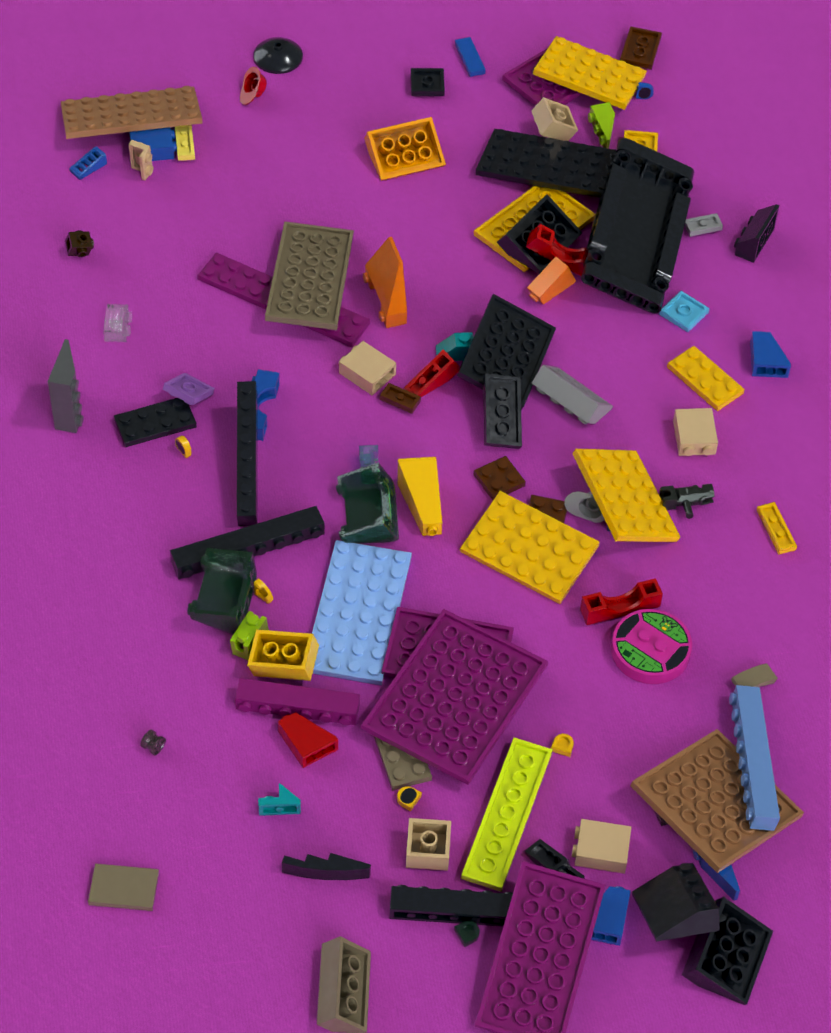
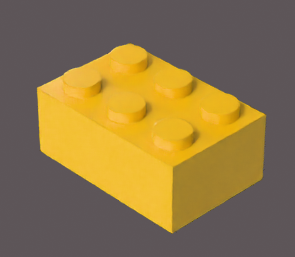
[247,629,319,681]

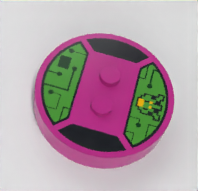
[611,609,692,684]

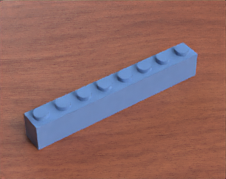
[729,685,780,831]

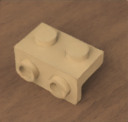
[129,140,154,181]

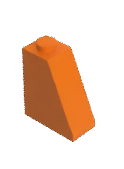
[527,257,576,305]

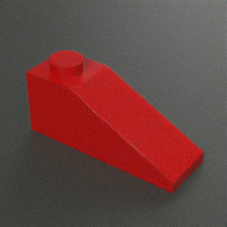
[404,349,460,397]

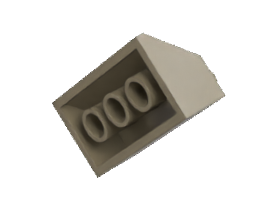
[317,936,371,1033]

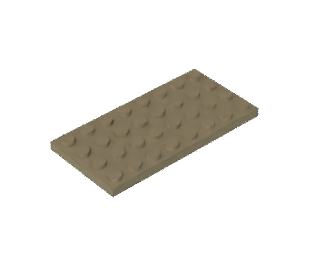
[265,221,354,330]

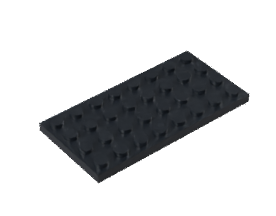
[476,128,616,198]

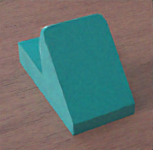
[258,783,301,816]

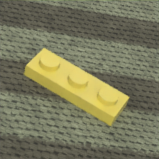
[175,125,195,161]

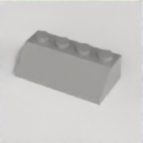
[532,365,613,425]

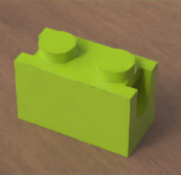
[230,611,269,660]

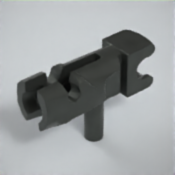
[659,484,715,519]

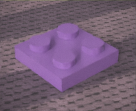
[163,373,215,405]

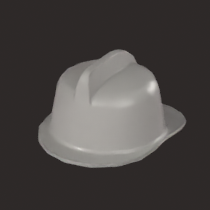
[564,491,605,523]

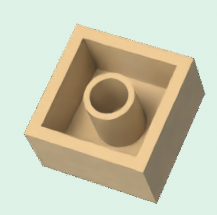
[531,97,578,141]
[406,818,451,871]

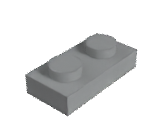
[684,213,723,237]

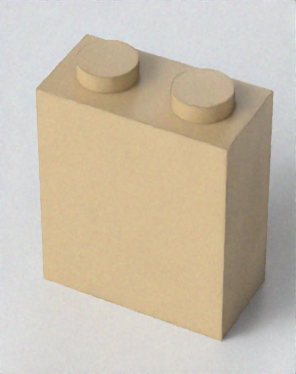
[339,341,396,396]
[673,408,718,456]
[572,819,631,874]

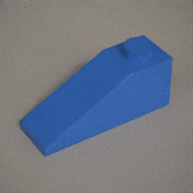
[693,849,740,901]

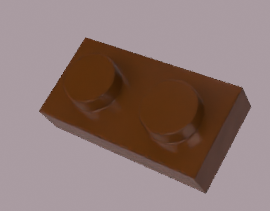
[380,383,421,414]

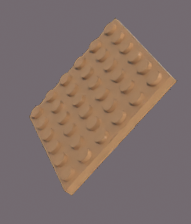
[630,729,804,873]

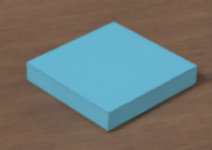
[659,291,710,332]

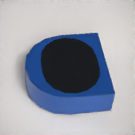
[636,82,654,99]

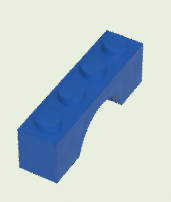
[252,369,280,441]

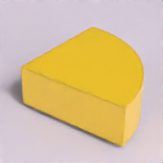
[254,578,273,604]

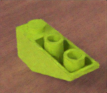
[588,102,615,149]

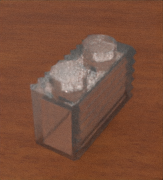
[103,304,132,342]

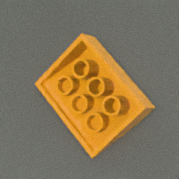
[364,117,446,181]

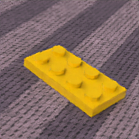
[667,346,745,411]

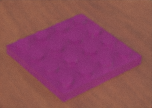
[502,48,582,106]

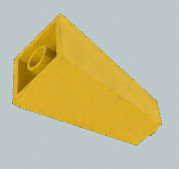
[397,457,442,536]

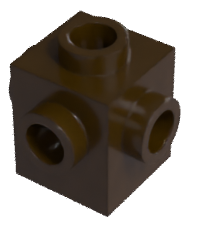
[65,230,94,257]

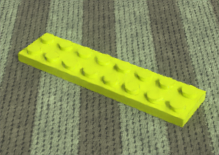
[461,737,553,892]

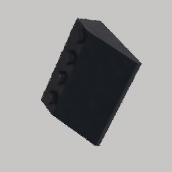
[497,195,583,274]
[632,863,719,942]
[682,897,773,1005]

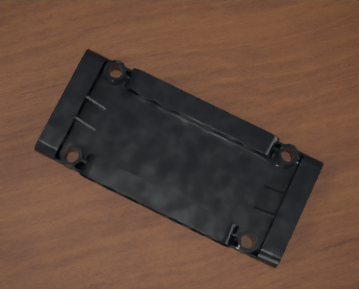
[581,138,694,313]

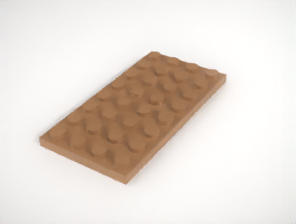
[61,86,203,139]

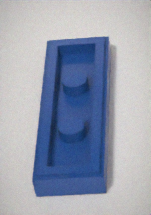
[455,37,486,77]

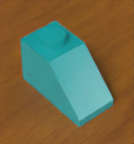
[436,332,473,361]

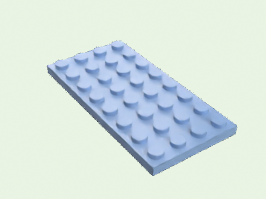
[312,540,412,686]

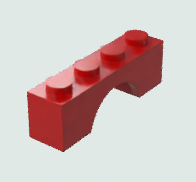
[526,224,588,276]
[580,578,663,625]

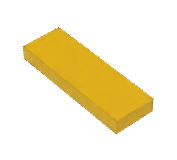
[757,502,797,554]

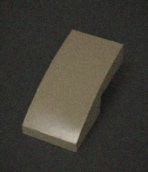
[731,663,778,687]

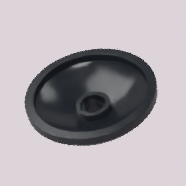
[254,37,303,74]

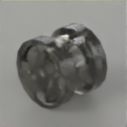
[140,729,166,755]

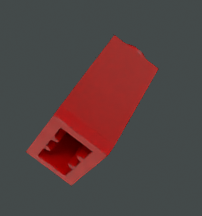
[278,712,338,768]

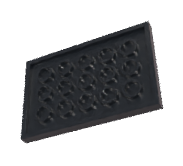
[457,294,556,410]

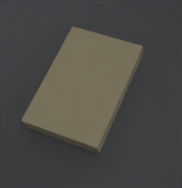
[88,864,159,911]

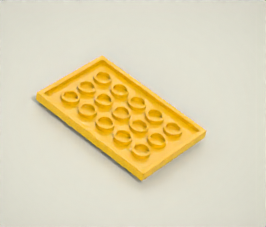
[533,36,647,110]
[474,186,596,272]
[572,449,680,542]
[460,491,600,604]

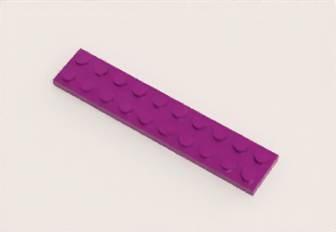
[198,252,370,347]

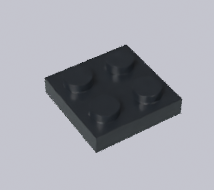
[411,68,445,96]

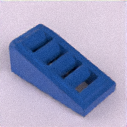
[69,146,107,180]

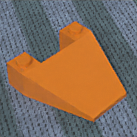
[363,237,407,328]

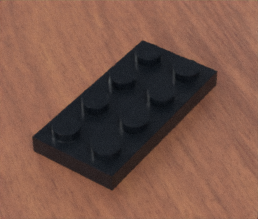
[483,373,522,449]
[114,398,197,448]

